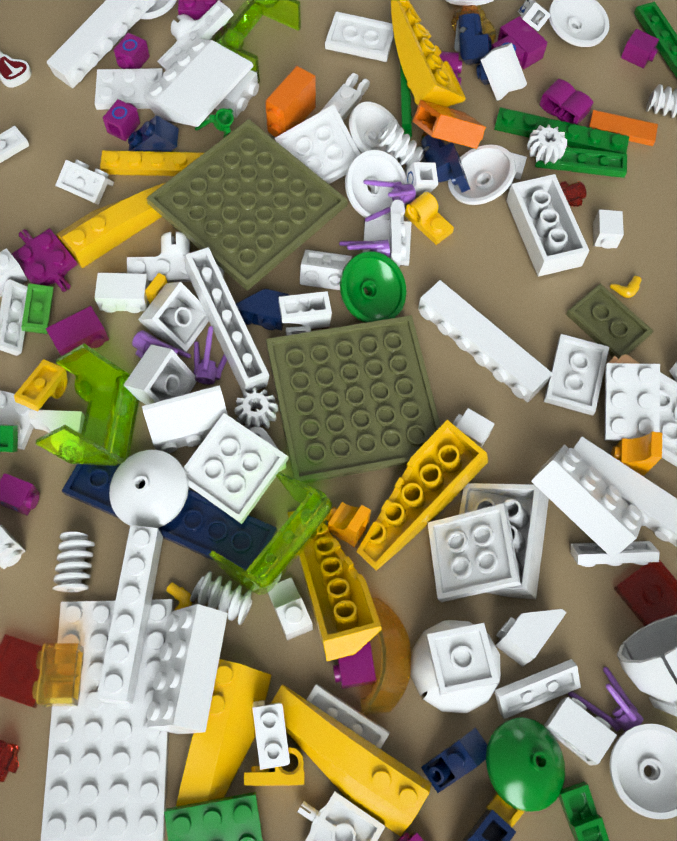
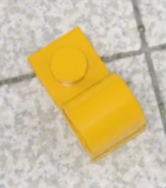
[405,192,454,245]
[14,359,68,411]
[244,747,305,786]

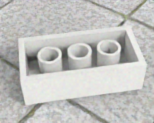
[506,174,589,277]
[531,444,644,559]
[147,604,228,734]

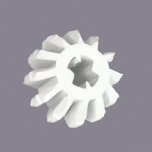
[527,124,567,165]
[234,387,278,429]

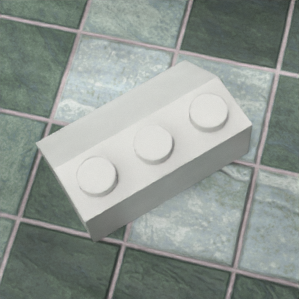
[142,385,228,454]

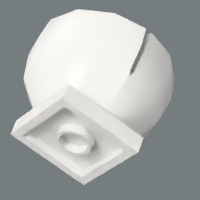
[617,614,677,717]
[410,620,501,713]

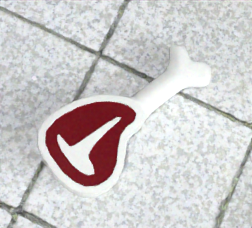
[0,51,32,87]

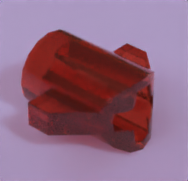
[560,181,587,207]
[0,740,20,782]

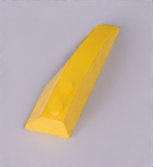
[391,0,466,107]
[55,182,166,268]
[356,420,488,571]
[287,506,382,661]
[176,659,272,807]
[270,684,432,837]

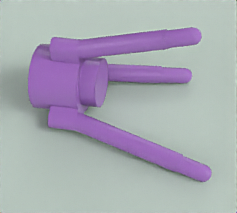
[363,180,416,222]
[339,239,391,258]
[193,326,227,385]
[132,330,191,358]
[568,667,644,732]

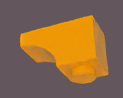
[611,431,662,476]
[326,502,371,547]

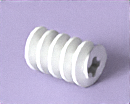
[646,84,677,118]
[375,121,424,172]
[52,532,95,592]
[190,571,253,625]

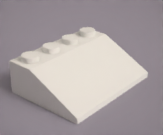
[143,39,253,127]
[459,483,549,599]

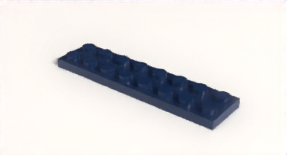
[62,446,278,579]

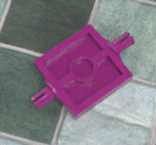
[11,228,78,292]

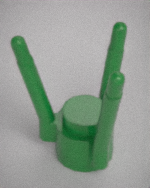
[195,108,234,138]

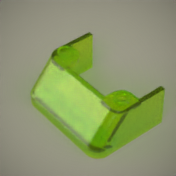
[213,0,301,83]
[35,343,139,466]
[209,472,332,595]

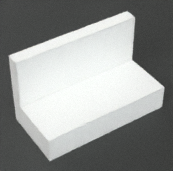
[481,43,527,101]

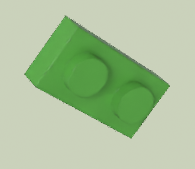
[21,283,54,334]

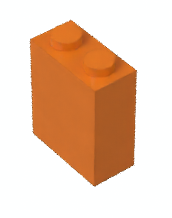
[266,66,316,137]
[412,100,486,149]

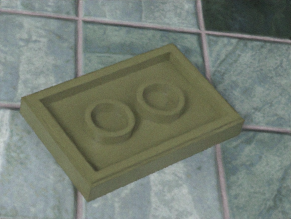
[566,283,654,358]

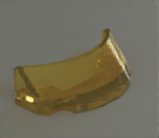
[360,597,411,715]

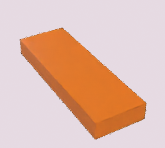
[589,110,658,146]

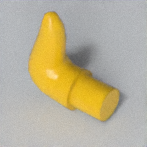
[610,276,642,298]
[166,582,193,611]

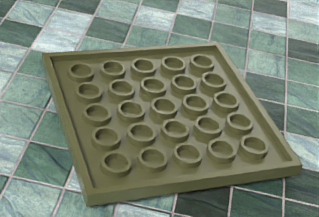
[147,119,348,291]
[266,315,441,485]

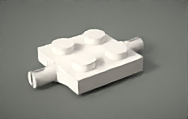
[297,791,385,841]

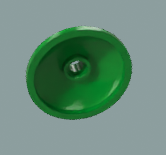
[340,252,407,323]
[486,717,565,812]

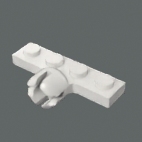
[157,0,234,70]
[127,232,224,283]

